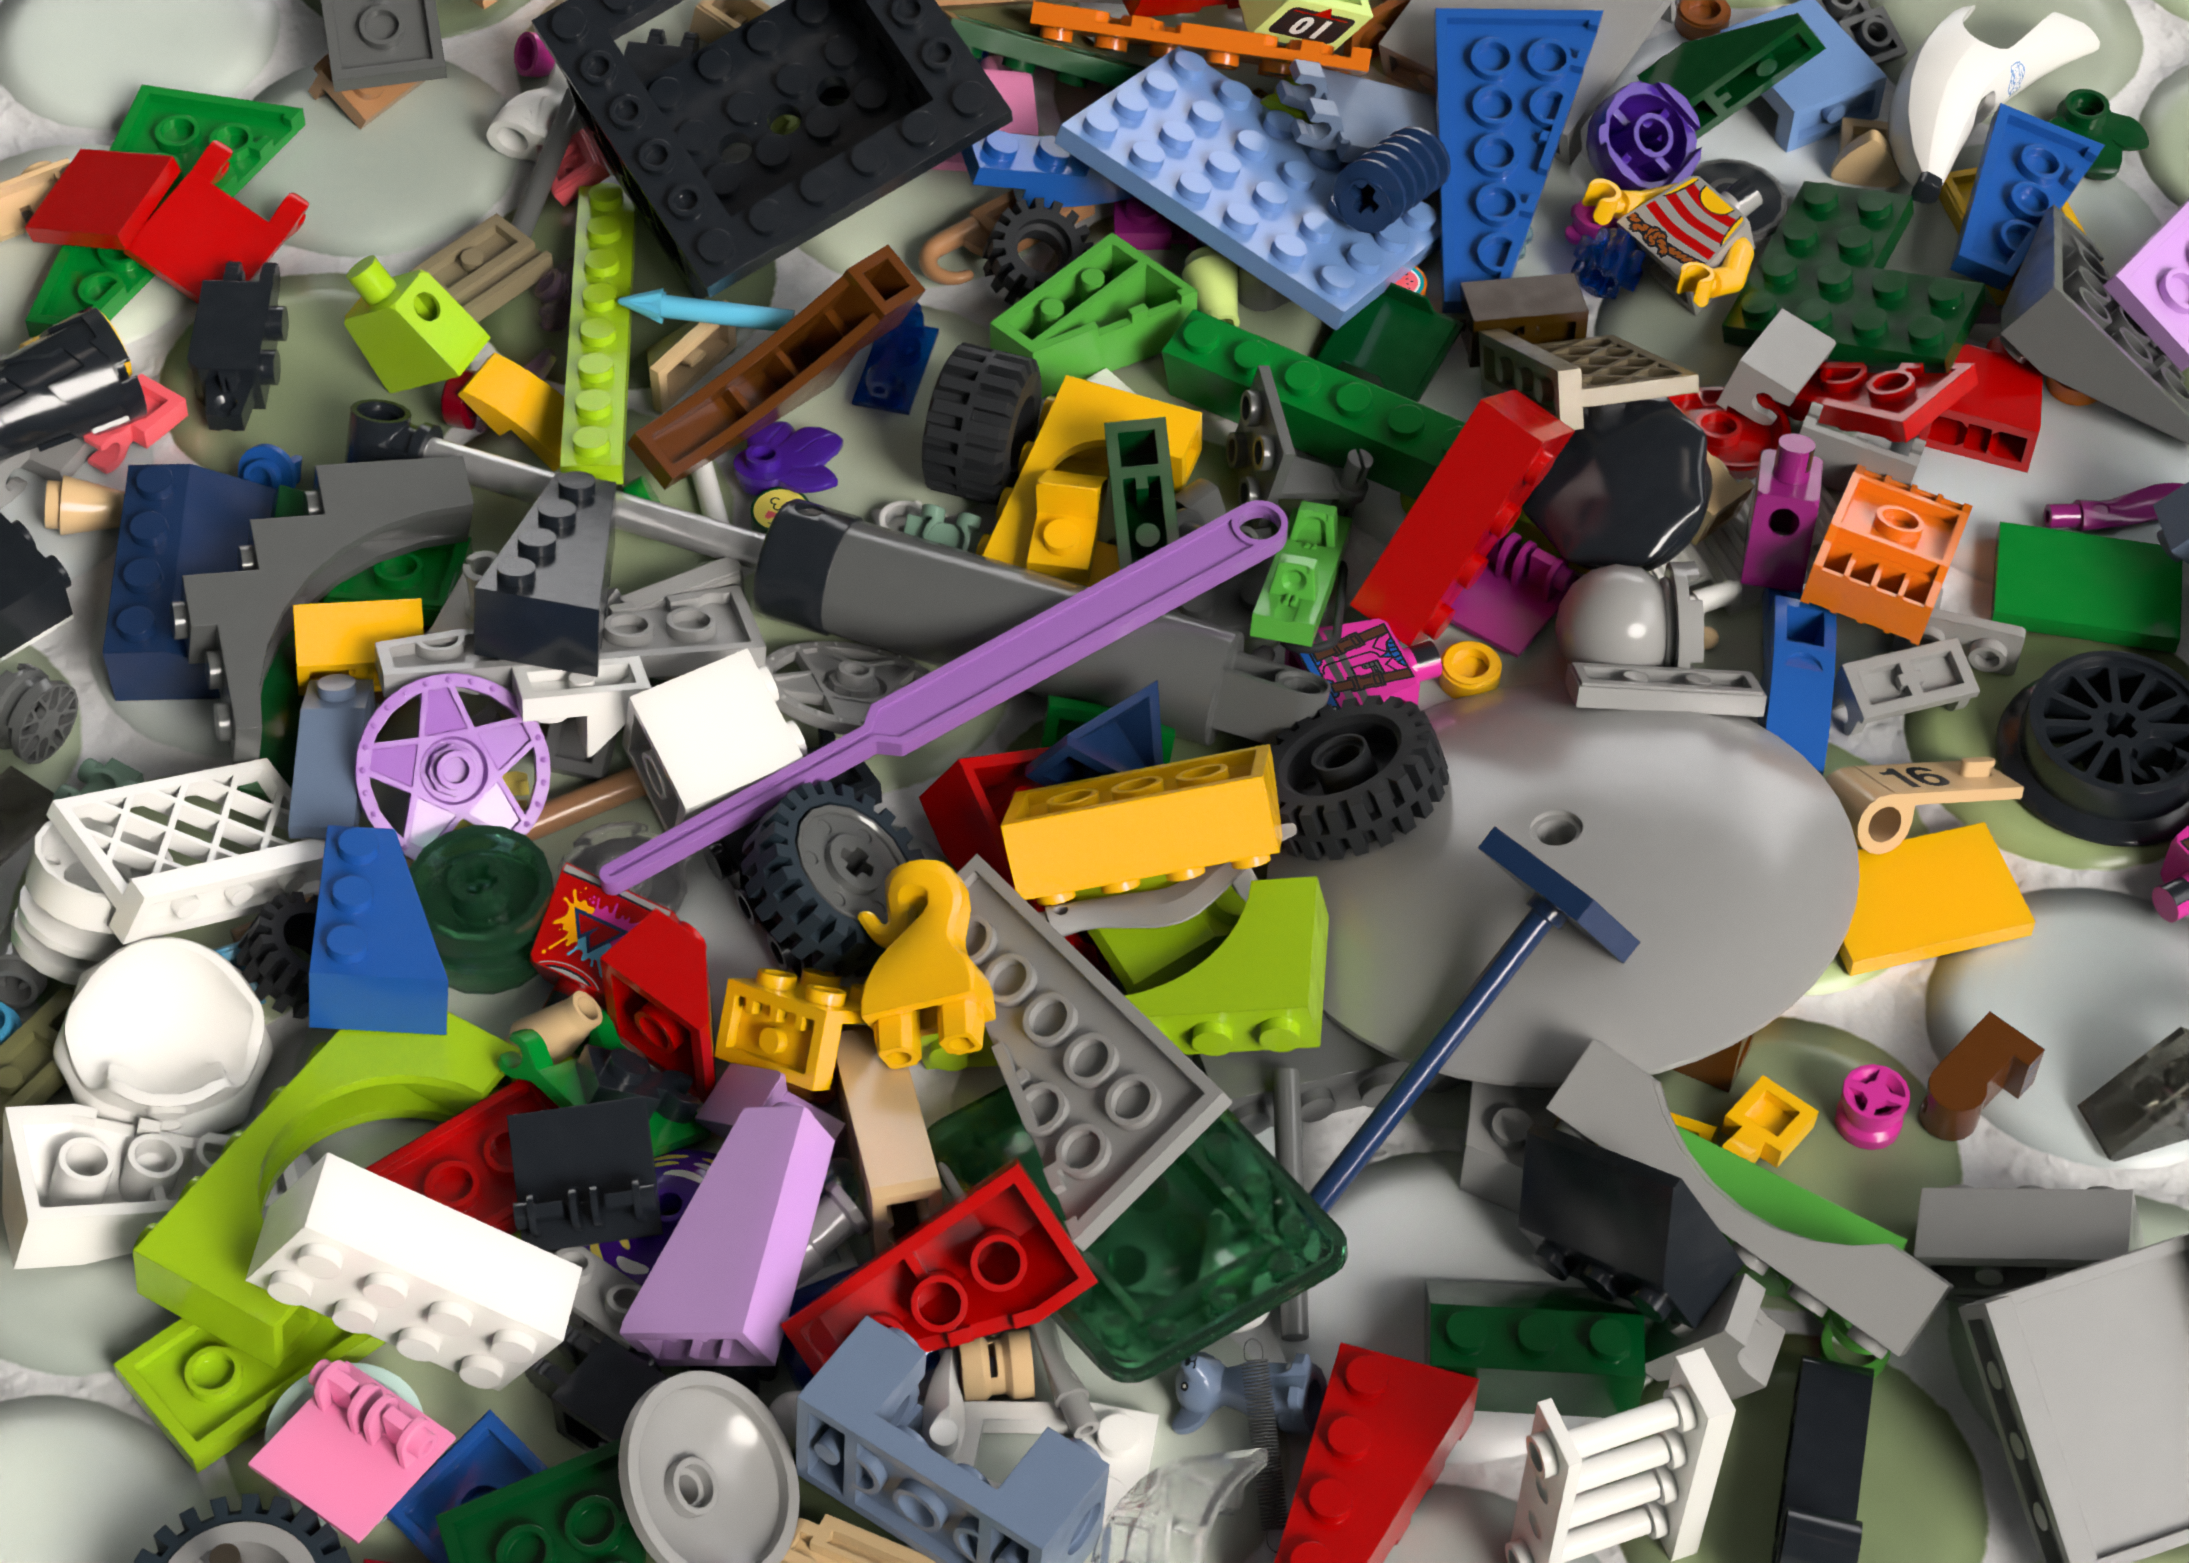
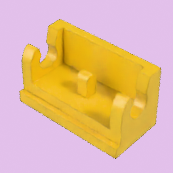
[293,598,424,696]

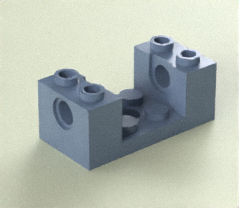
[796,1315,1110,1563]

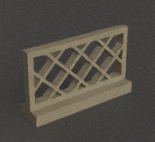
[1478,328,1699,430]

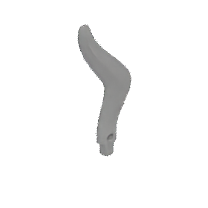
[1039,823,1297,937]
[938,1162,1100,1439]

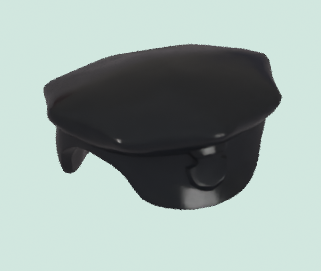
[1522,397,1713,572]

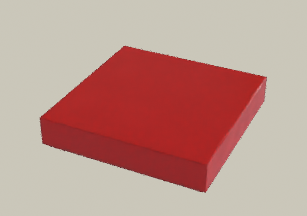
[24,149,181,250]

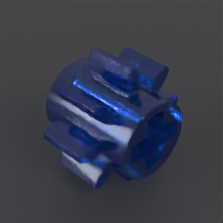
[1571,227,1646,299]

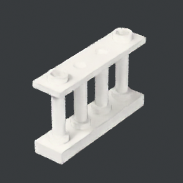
[1505,1348,1736,1563]

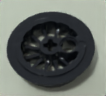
[1995,650,2189,847]

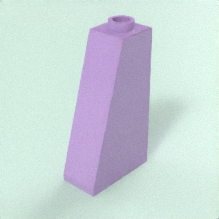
[619,1102,835,1366]

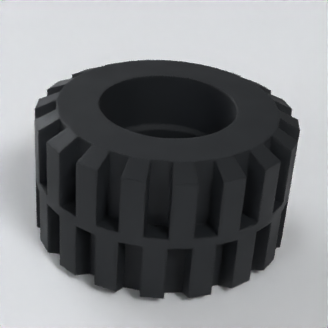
[922,342,1042,506]

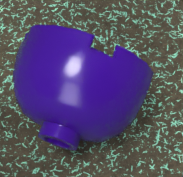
[1586,81,1702,191]

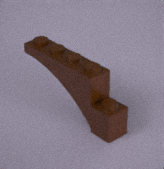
[627,245,925,490]

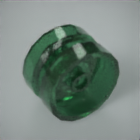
[409,825,554,995]

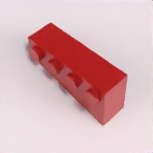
[1350,389,1575,647]
[1274,1342,1480,1563]

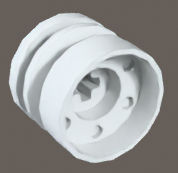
[11,817,173,985]

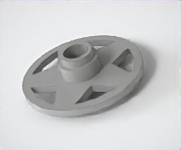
[765,641,931,736]

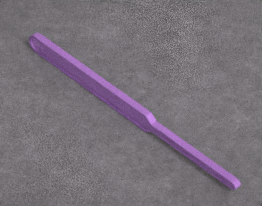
[599,500,1288,895]

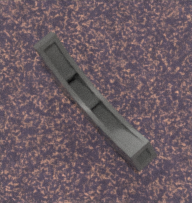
[170,456,474,765]

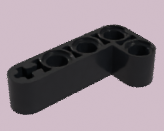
[1771,1355,1874,1563]

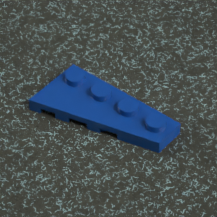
[1949,103,2105,291]

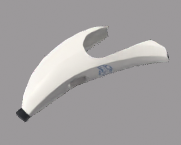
[1888,5,2100,204]

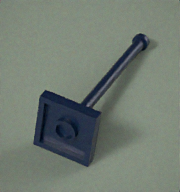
[1304,826,1640,1234]

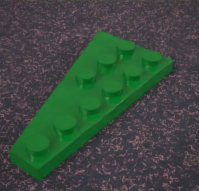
[25,84,306,338]

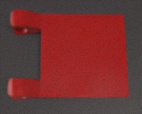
[123,140,309,304]

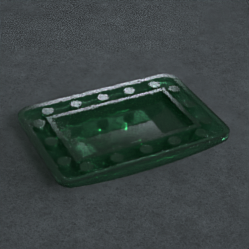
[926,1084,1348,1383]

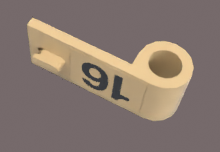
[1825,757,2024,854]

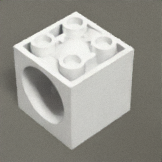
[622,648,807,831]

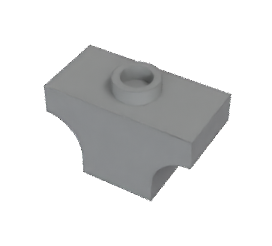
[1645,1273,1786,1401]

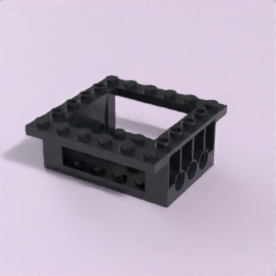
[532,0,1013,299]

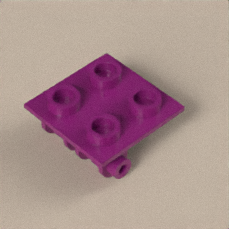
[1450,532,1581,659]

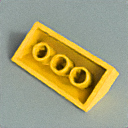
[1001,744,1283,906]

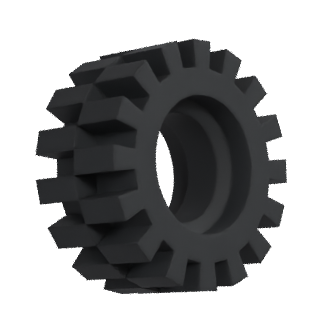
[982,198,1094,306]
[236,891,319,1019]

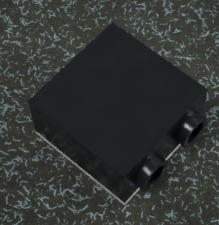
[0,512,74,663]

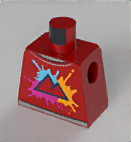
[530,862,680,1010]

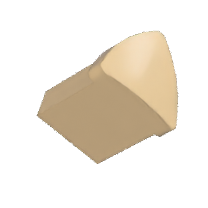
[1831,117,1900,187]

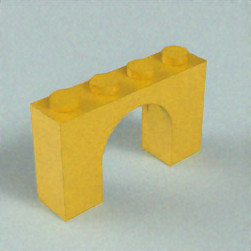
[975,375,1202,587]

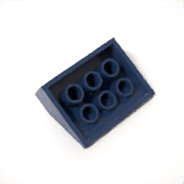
[102,464,277,701]

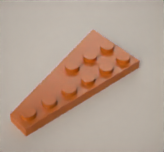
[1030,1,1372,79]

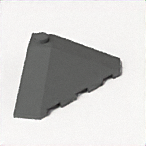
[2000,204,2189,444]

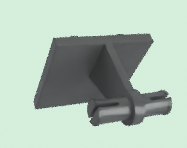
[1226,365,1373,529]

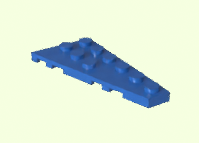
[1433,8,1604,313]

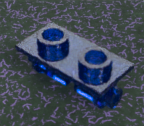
[852,302,939,415]

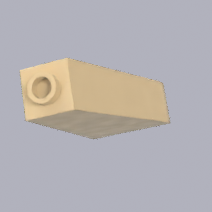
[833,1024,942,1257]

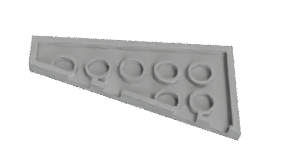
[957,854,1233,1252]

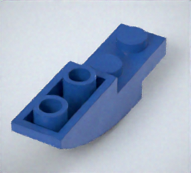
[961,130,1135,208]
[1758,584,1837,776]

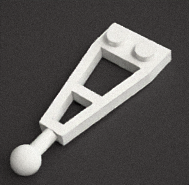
[769,1391,1159,1554]

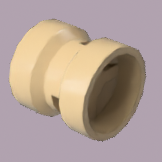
[957,1328,1035,1401]

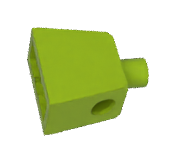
[344,255,491,394]

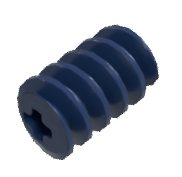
[1334,126,1451,234]

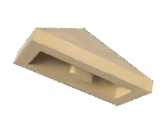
[646,300,737,414]

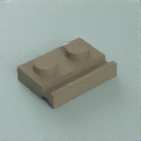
[409,213,554,323]

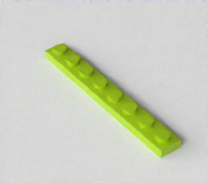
[560,182,637,484]

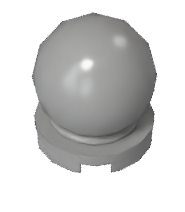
[1555,561,1704,668]

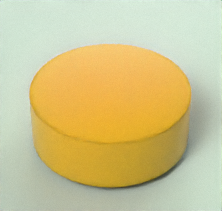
[1438,641,1502,699]

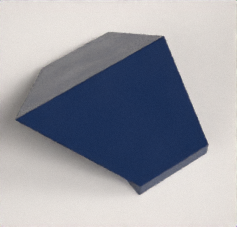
[1025,680,1164,787]

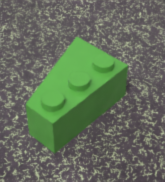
[990,233,1198,398]

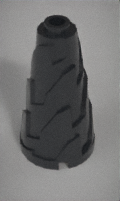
[0,306,147,461]

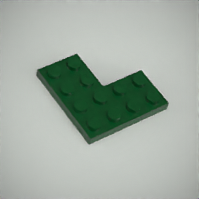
[1722,181,1986,373]

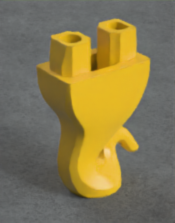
[857,859,996,1069]

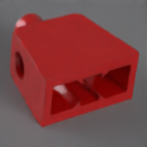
[1919,336,2043,473]

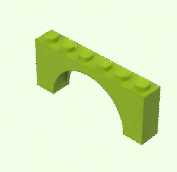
[921,876,1329,1071]
[132,1011,521,1369]

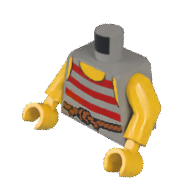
[1581,176,1763,316]

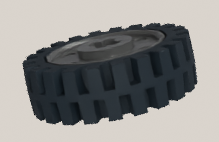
[741,781,926,978]

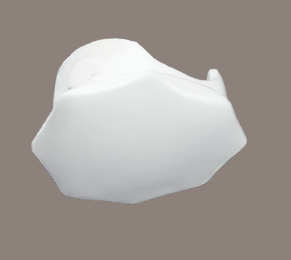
[53,936,273,1138]

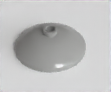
[618,1371,800,1563]

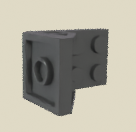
[321,0,447,92]

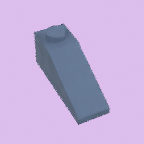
[288,674,379,839]

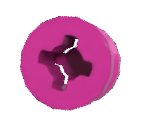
[1834,1064,1910,1150]

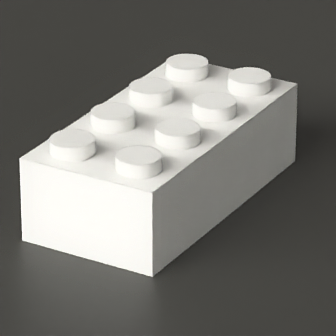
[245,1152,582,1391]

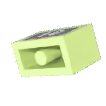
[1239,0,1373,52]

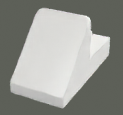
[512,656,652,758]

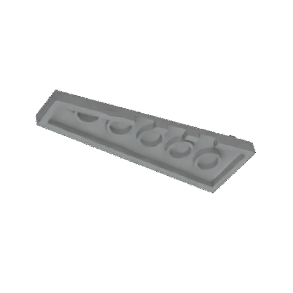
[375,585,766,699]

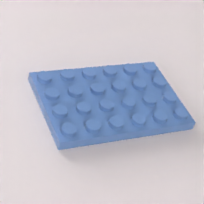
[1054,46,1440,330]

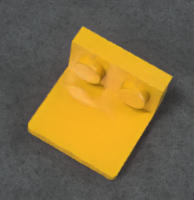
[714,968,867,1091]

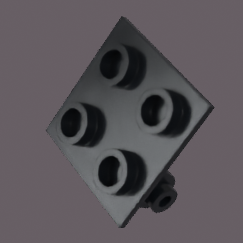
[507,1096,663,1251]

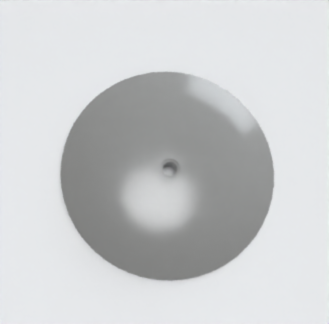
[1267,682,1860,1088]

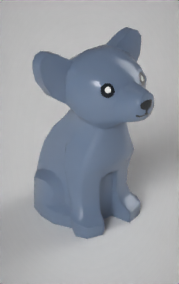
[1172,1351,1327,1435]

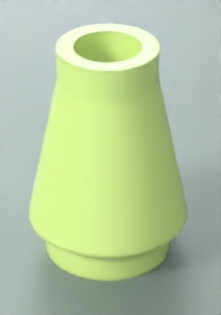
[1182,246,1240,327]

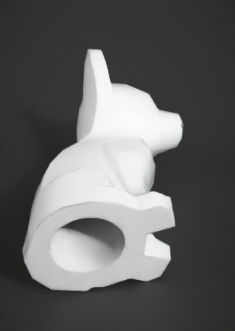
[486,62,568,163]

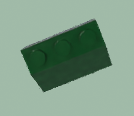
[1424,1279,1646,1418]

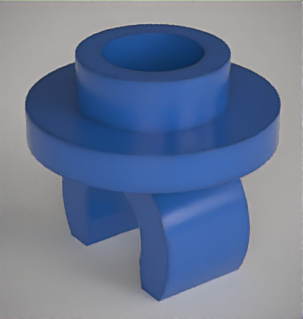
[238,444,302,489]

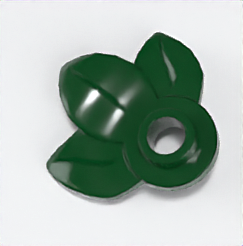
[2047,89,2149,181]

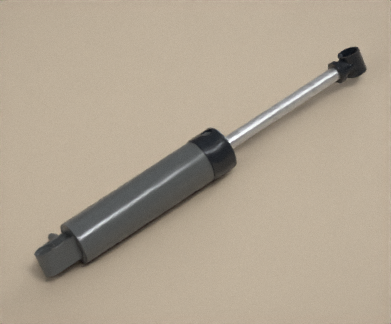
[345,399,1331,747]

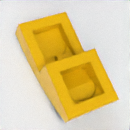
[457,353,564,472]

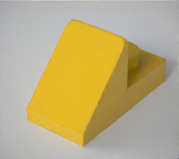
[1027,470,1108,584]

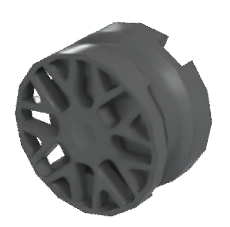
[0,663,78,764]

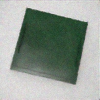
[1313,282,1465,402]

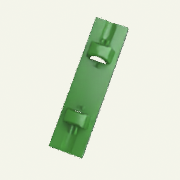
[1250,501,1353,647]

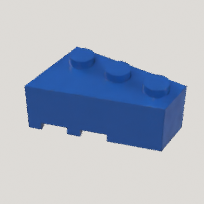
[309,825,448,1035]

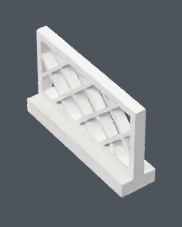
[46,758,326,944]

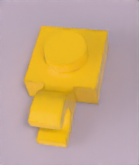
[1721,1075,1819,1168]

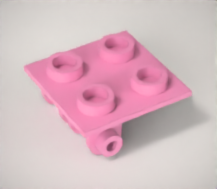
[248,1359,456,1544]

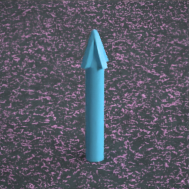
[618,288,795,331]

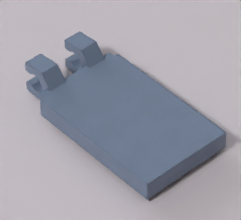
[1275,59,1437,163]

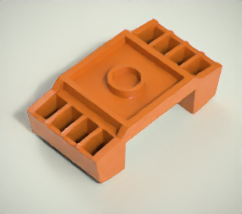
[1800,464,1973,645]

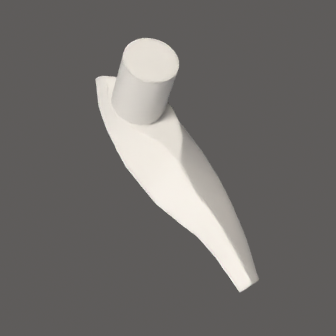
[923,1349,965,1463]

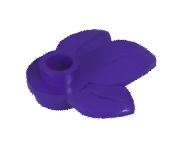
[733,421,844,496]

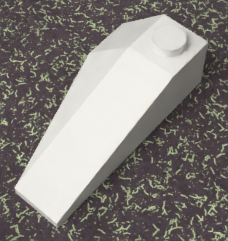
[2,1104,298,1269]

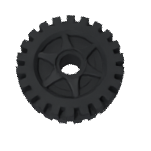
[1270,695,1449,861]

